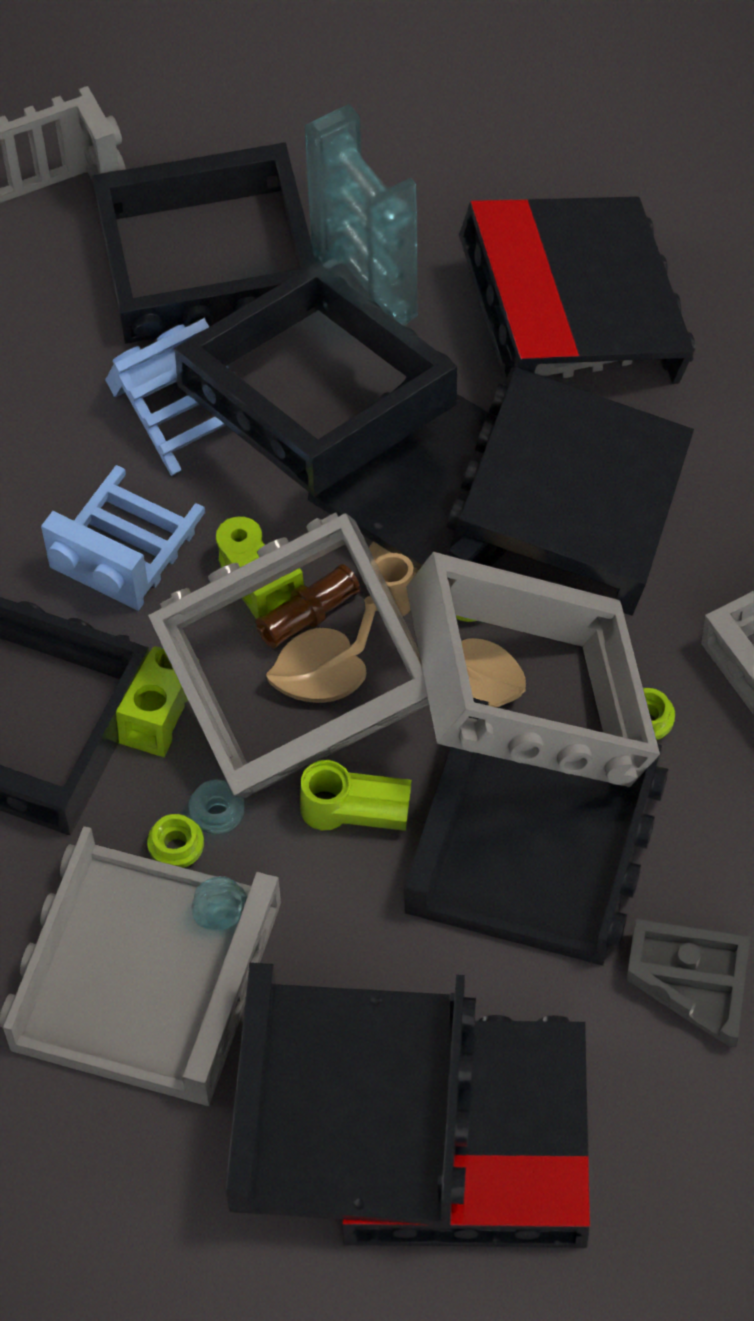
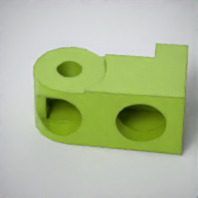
[216,516,304,619]
[116,646,199,758]

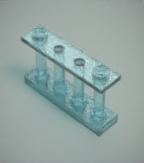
[305,104,418,326]

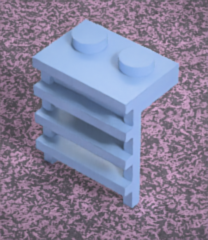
[105,318,228,476]
[41,465,205,611]

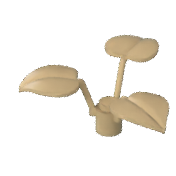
[266,542,526,708]

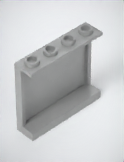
[0,826,281,1106]

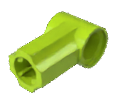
[300,760,412,831]

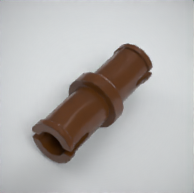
[255,564,360,649]

